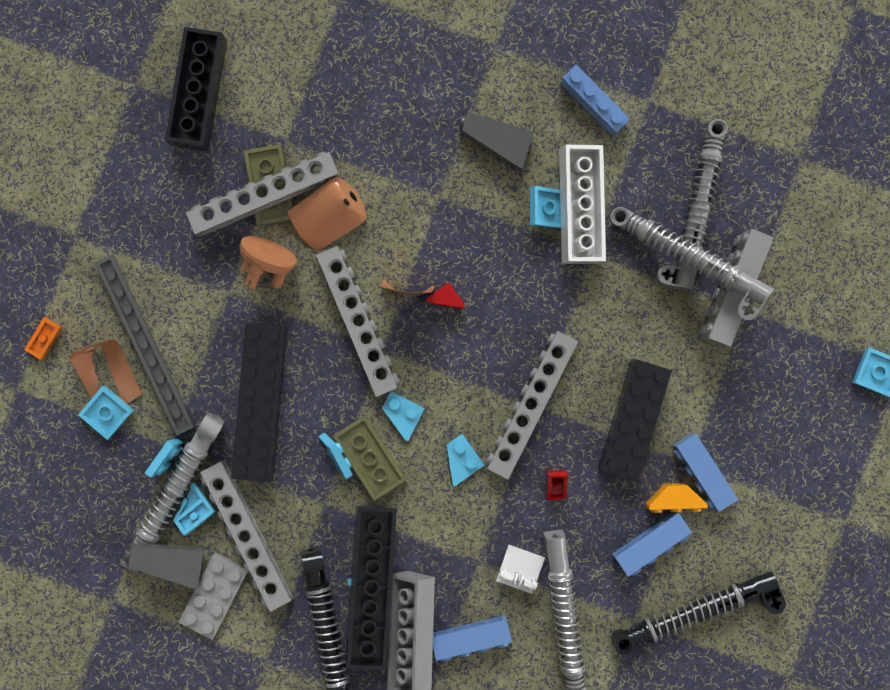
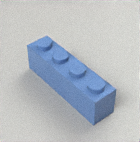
[560,65,630,137]
[673,433,739,512]
[612,512,692,577]
[433,615,512,662]

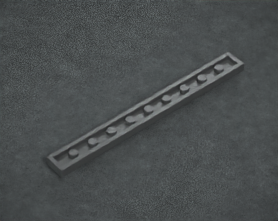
[95,255,196,436]

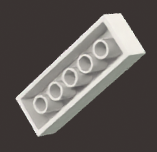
[559,145,606,264]

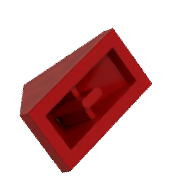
[426,283,465,309]
[546,469,568,500]

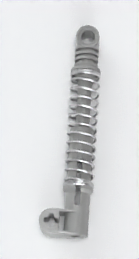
[656,119,728,291]
[610,207,774,320]
[119,412,224,573]
[543,529,586,690]

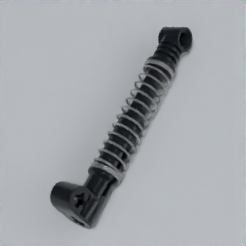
[300,547,350,690]
[611,571,786,655]

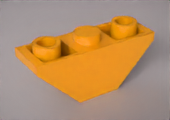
[646,483,708,513]

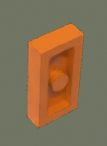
[24,317,63,360]

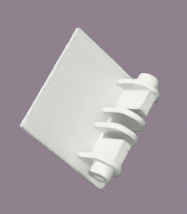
[496,545,545,594]

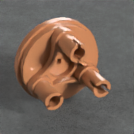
[239,236,297,289]

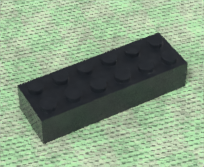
[165,27,227,152]
[598,359,672,482]

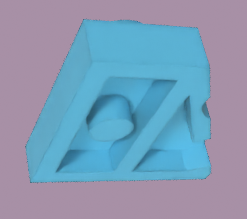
[382,391,425,441]
[318,433,352,479]
[447,434,484,487]
[173,482,217,536]

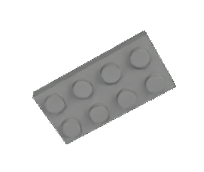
[179,552,248,640]

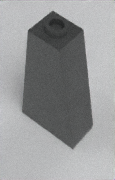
[459,112,534,172]
[123,543,203,589]

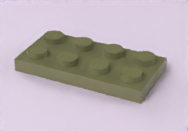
[244,144,293,227]
[333,415,407,501]

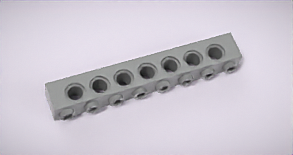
[186,152,340,237]
[316,246,400,397]
[485,331,578,479]
[200,460,294,612]

